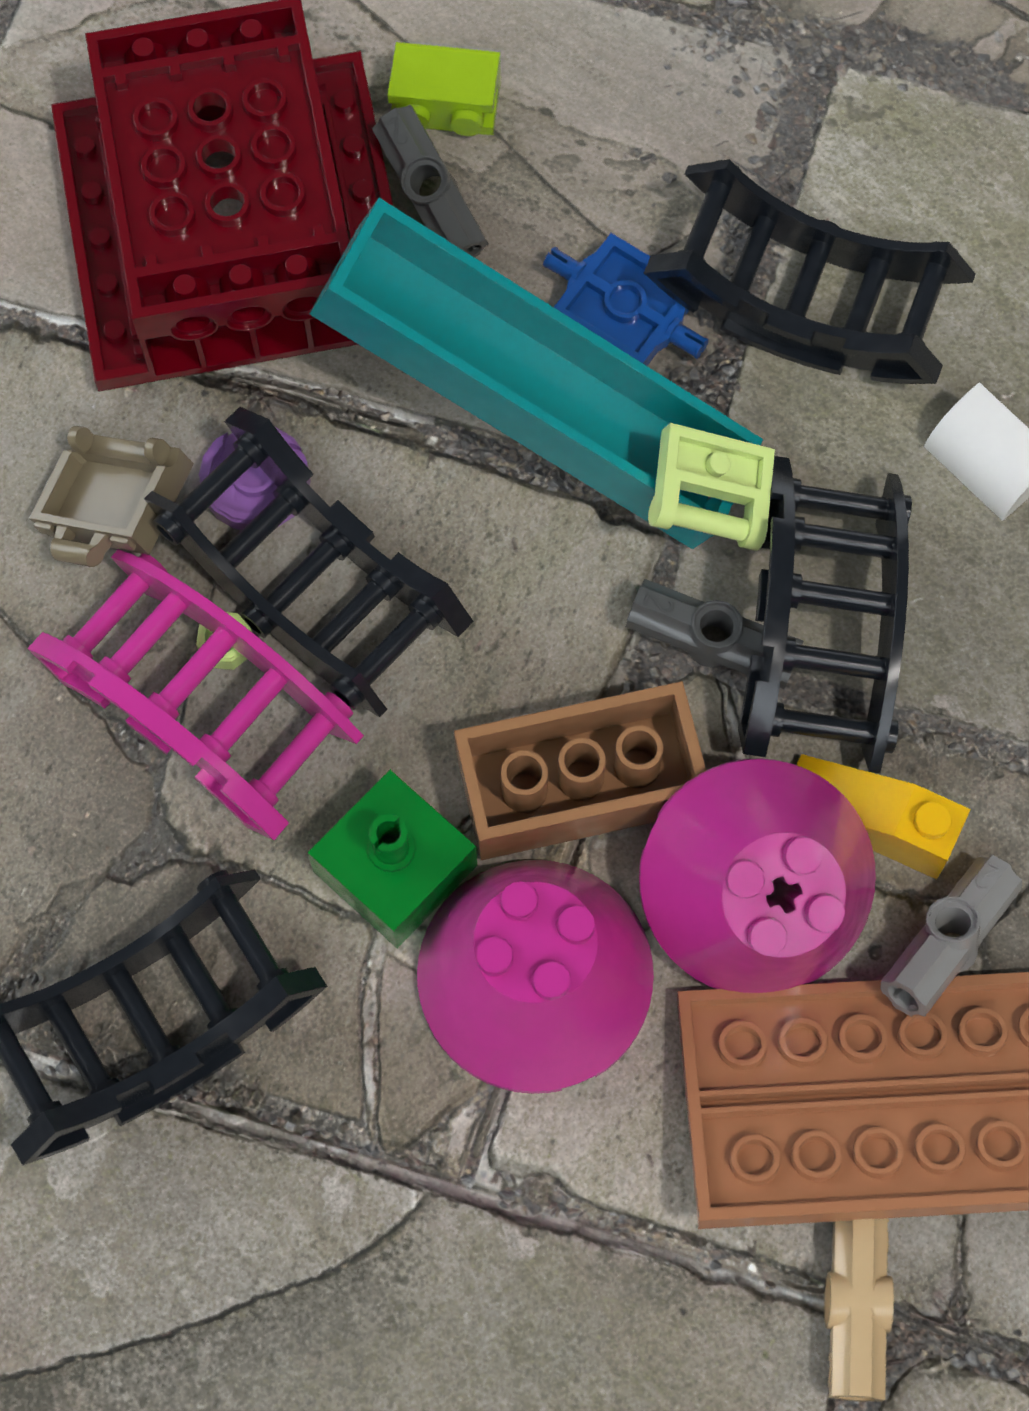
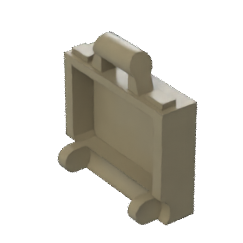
[29,426,194,567]

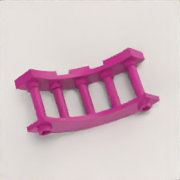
[27,549,364,840]

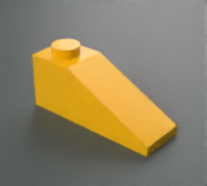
[797,754,971,880]

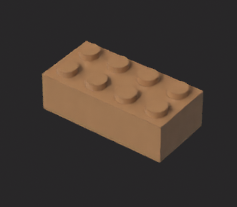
[454,681,706,861]

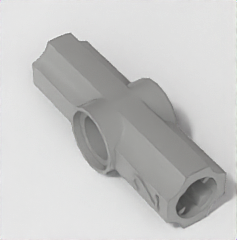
[881,855,1022,1017]

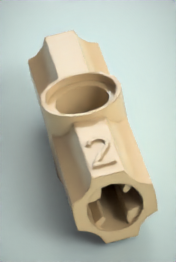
[824,1218,894,1402]

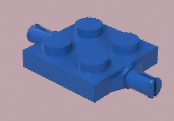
[543,233,709,366]

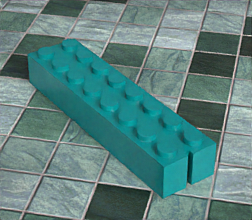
[309,198,763,550]

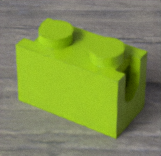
[387,42,501,136]

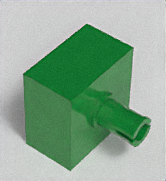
[308,770,478,949]

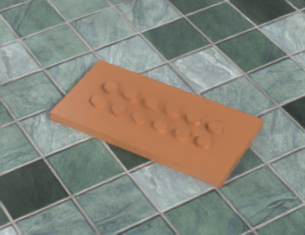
[677,972,1029,1229]

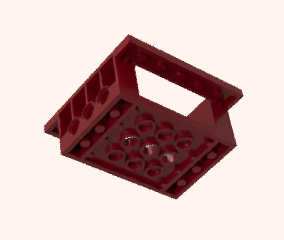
[51,0,393,392]

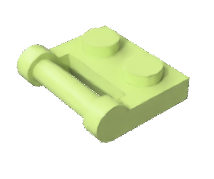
[648,423,775,551]

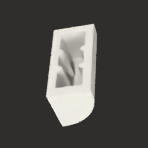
[924,382,1029,521]

